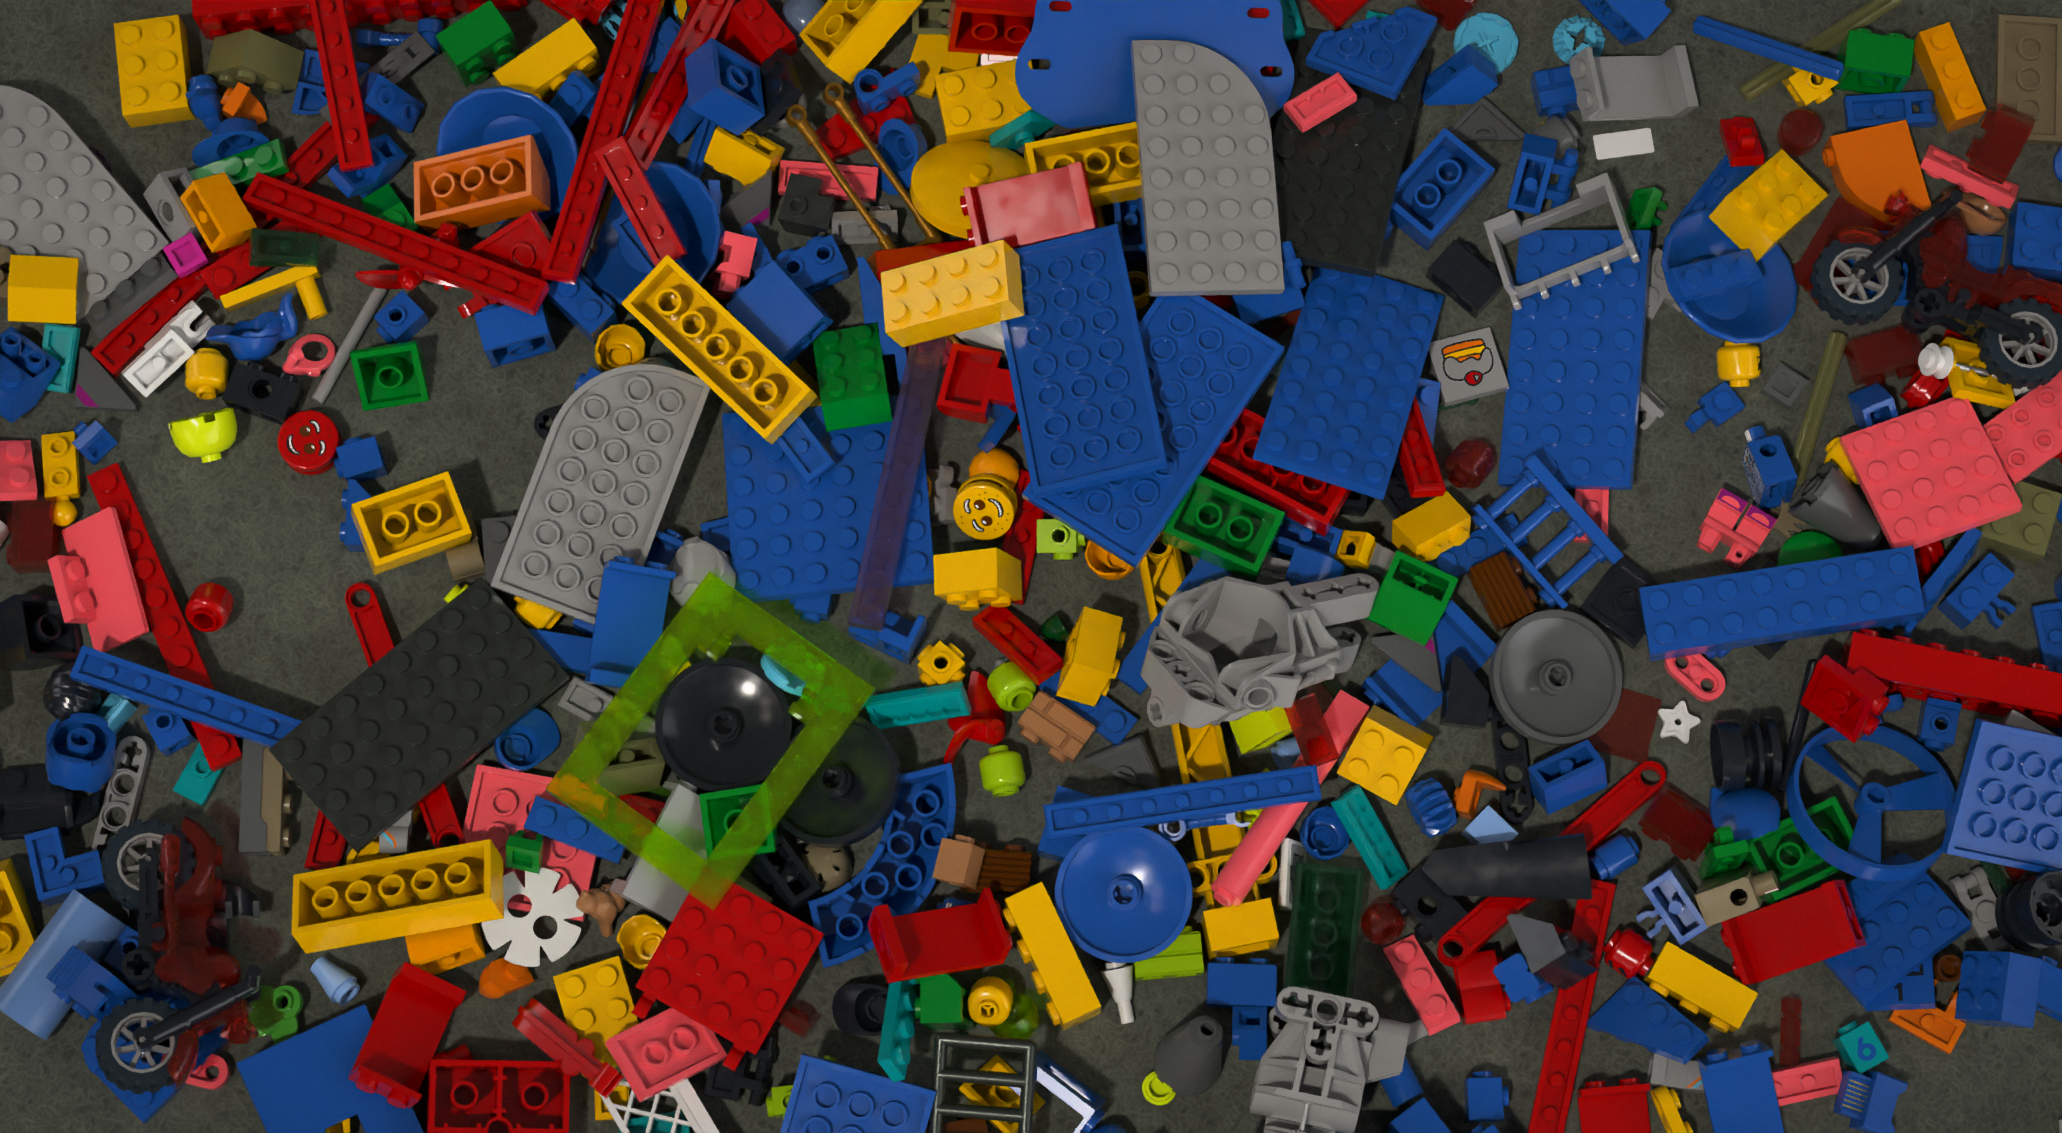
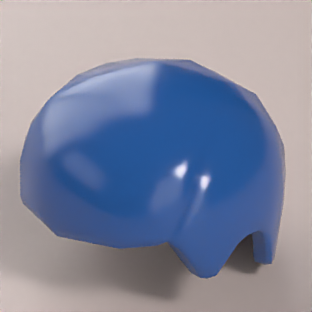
[1299,805,1350,861]

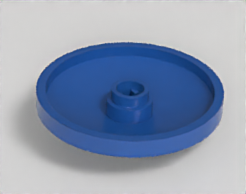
[1055,827,1193,963]

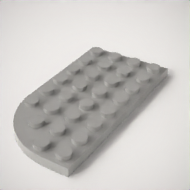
[1131,40,1285,296]
[0,85,171,327]
[490,364,710,625]

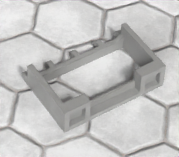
[1483,172,1640,311]

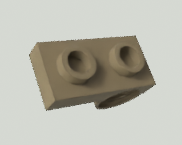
[446,509,486,583]

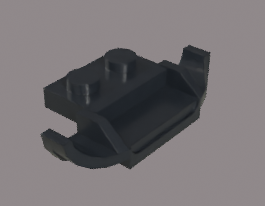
[0,765,100,841]
[122,879,260,954]

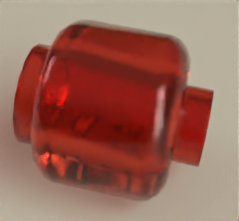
[1777,109,1822,156]
[1445,440,1494,489]

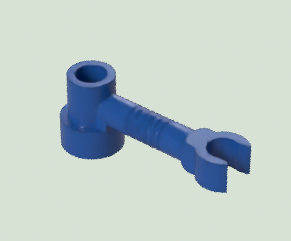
[356,18,444,56]
[1159,813,1252,841]

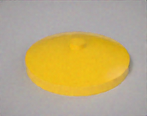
[910,140,1028,239]

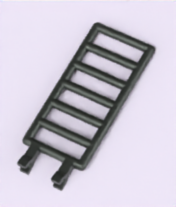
[929,1032,1037,1133]

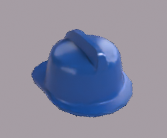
[192,117,270,167]
[874,118,928,196]

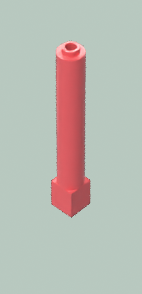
[1211,690,1370,907]

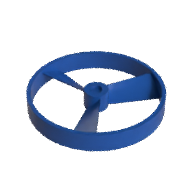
[1786,725,1956,882]

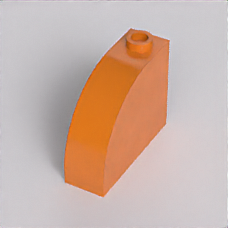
[1822,119,1931,225]

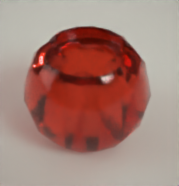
[1360,902,1404,945]

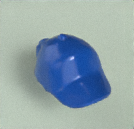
[206,292,298,362]

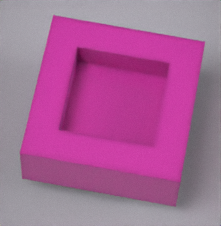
[163,232,210,279]

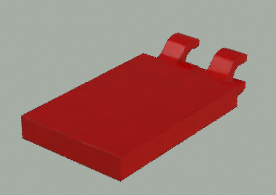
[443,209,552,319]

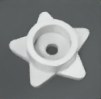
[1658,701,1701,744]

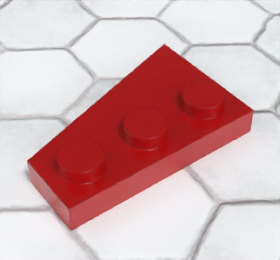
[815,68,917,162]

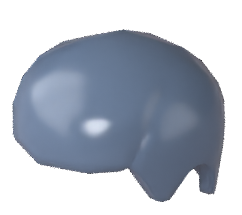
[780,0,826,43]

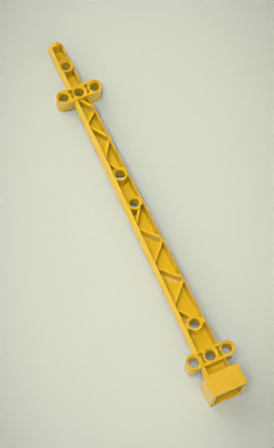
[1075,206,1279,961]

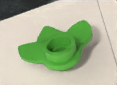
[245,985,304,1045]

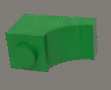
[361,183,422,234]

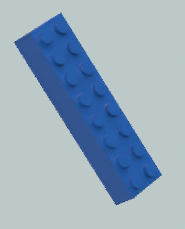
[1639,546,1925,661]

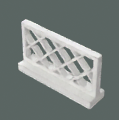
[598,1073,720,1133]

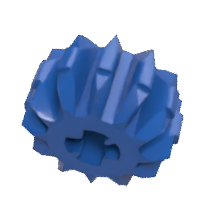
[1405,777,1457,838]

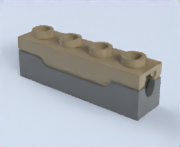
[239,739,293,856]

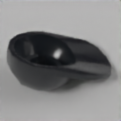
[832,983,888,1036]

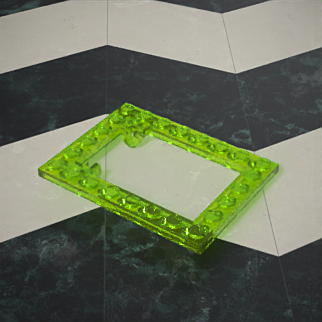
[545,571,875,911]

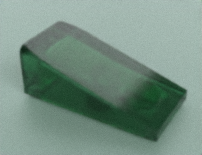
[248,228,319,267]

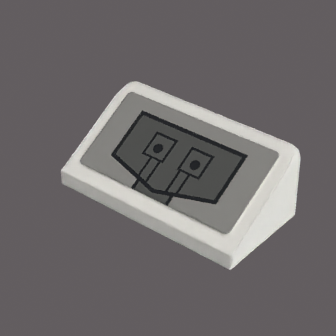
[1277,838,1306,911]

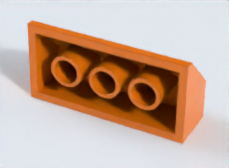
[413,135,551,234]

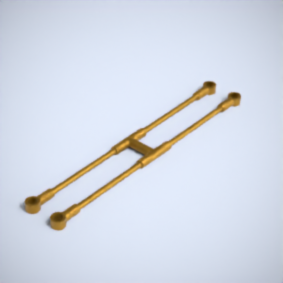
[785,82,961,344]

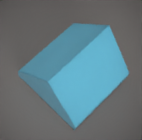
[94,693,138,734]

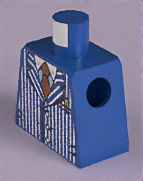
[1742,426,1798,511]

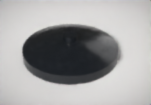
[655,657,792,792]
[768,713,901,848]

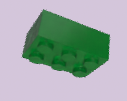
[813,324,893,432]
[1163,476,1285,582]
[1744,796,1854,906]

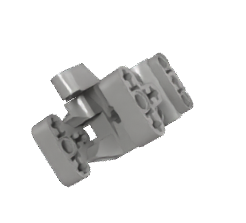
[1249,987,1410,1133]

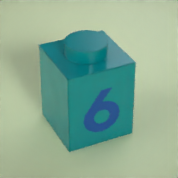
[1833,1020,1890,1074]

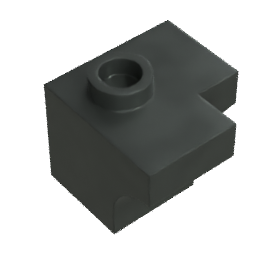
[778,173,836,238]

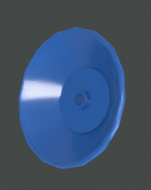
[436,86,579,225]
[583,160,722,305]
[1661,209,1798,344]

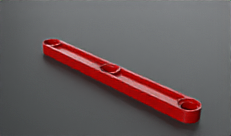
[345,582,466,849]
[1437,761,1666,967]

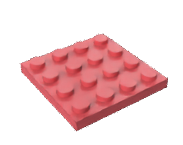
[1839,397,2023,549]
[463,764,610,923]

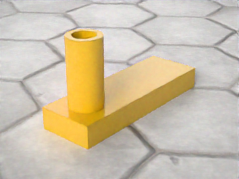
[220,260,328,321]

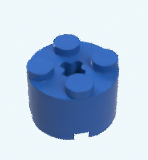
[45,712,116,793]

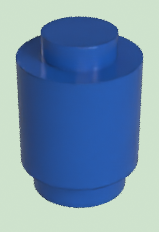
[1588,834,1640,881]

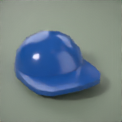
[494,709,560,771]

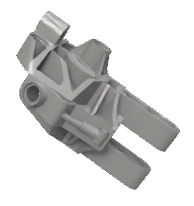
[1140,573,1379,728]

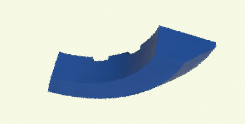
[808,763,956,969]

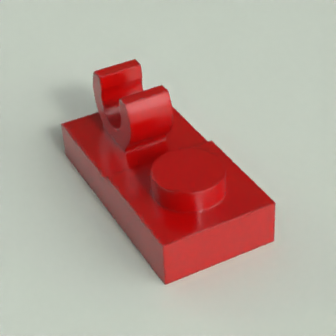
[1719,117,1765,167]

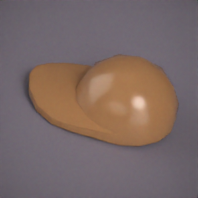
[1941,187,2008,236]

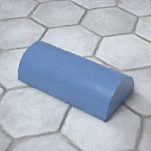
[0,889,128,1040]

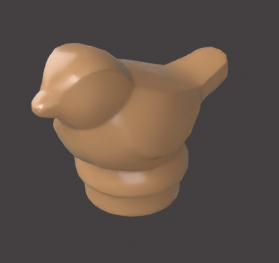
[576,881,628,938]

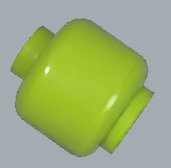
[987,662,1036,711]
[979,745,1026,797]

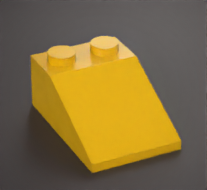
[0,858,38,977]

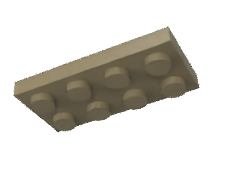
[1994,14,2062,146]

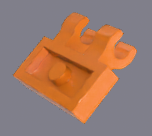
[1887,979,1966,1055]

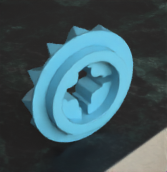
[1553,14,1605,65]

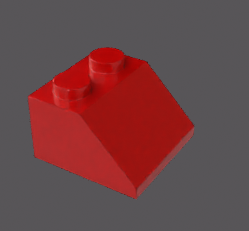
[715,0,798,67]

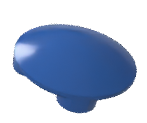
[1711,788,1781,842]

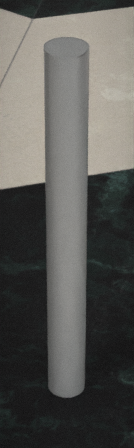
[311,287,387,405]

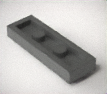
[84,253,178,339]

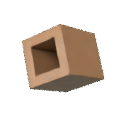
[932,834,985,890]

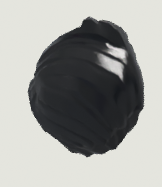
[43,660,101,721]

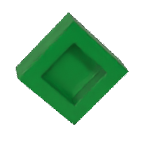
[506,830,543,874]

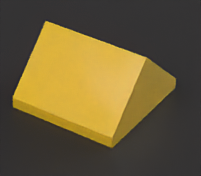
[959,1054,1046,1133]

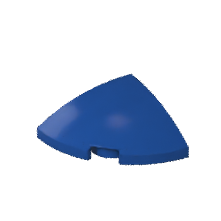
[291,48,370,115]

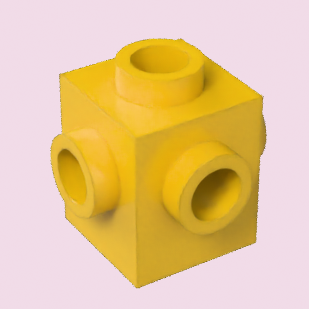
[1781,66,1838,108]
[917,640,966,687]

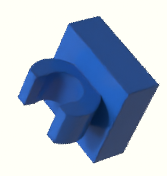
[72,420,118,465]

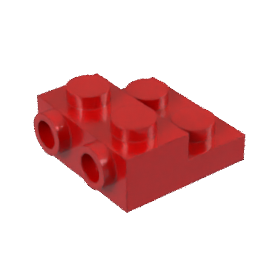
[1800,655,1890,744]

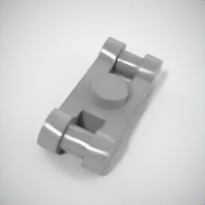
[1948,866,2015,952]

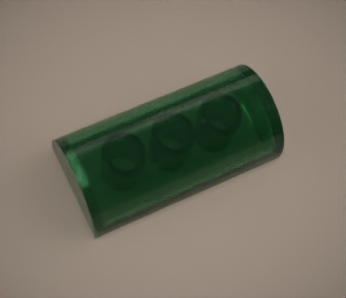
[1284,862,1364,1008]

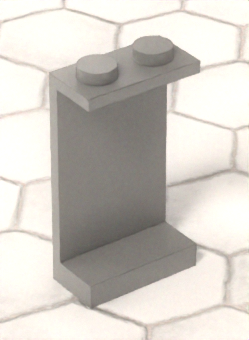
[1569,45,1699,121]
[609,779,709,923]

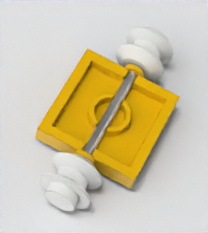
[1918,337,2033,409]

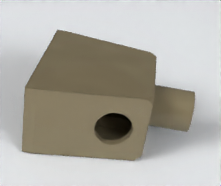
[1694,866,1780,927]

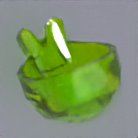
[990,978,1040,1039]

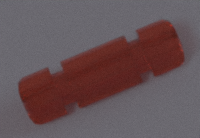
[1779,998,1802,1066]

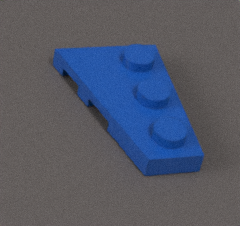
[1587,976,1709,1065]

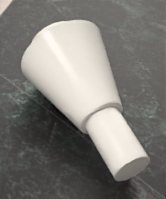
[1100,962,1135,1024]

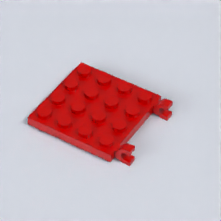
[631,866,824,1072]

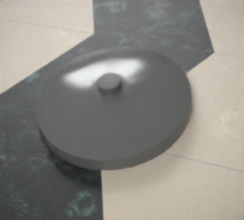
[1489,610,1622,745]

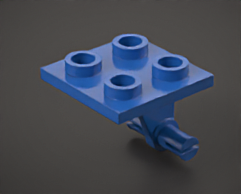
[1232,241,1306,325]

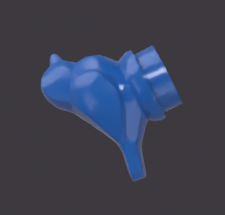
[186,75,224,132]

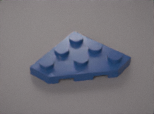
[1306,6,1437,100]

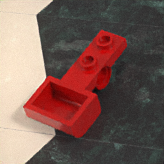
[936,343,1017,424]

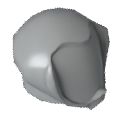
[667,536,737,614]

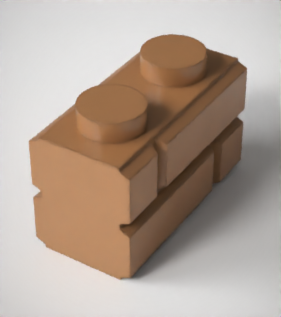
[1018,689,1096,764]

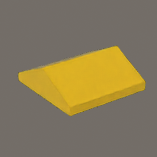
[8,255,79,325]

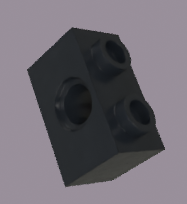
[222,362,304,425]
[1389,864,1468,946]

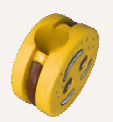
[953,474,1017,540]

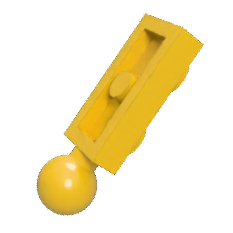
[41,431,81,527]

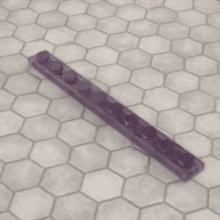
[848,336,948,632]

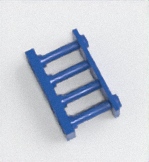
[1470,455,1624,609]

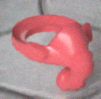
[282,334,336,377]

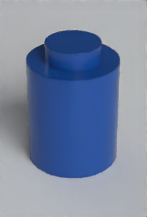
[1379,1056,1424,1108]

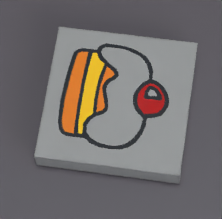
[1427,327,1509,407]

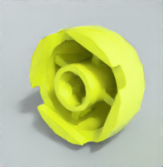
[168,407,237,463]

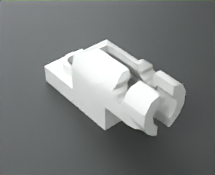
[121,300,216,398]

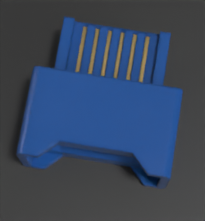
[1833,1071,1908,1133]

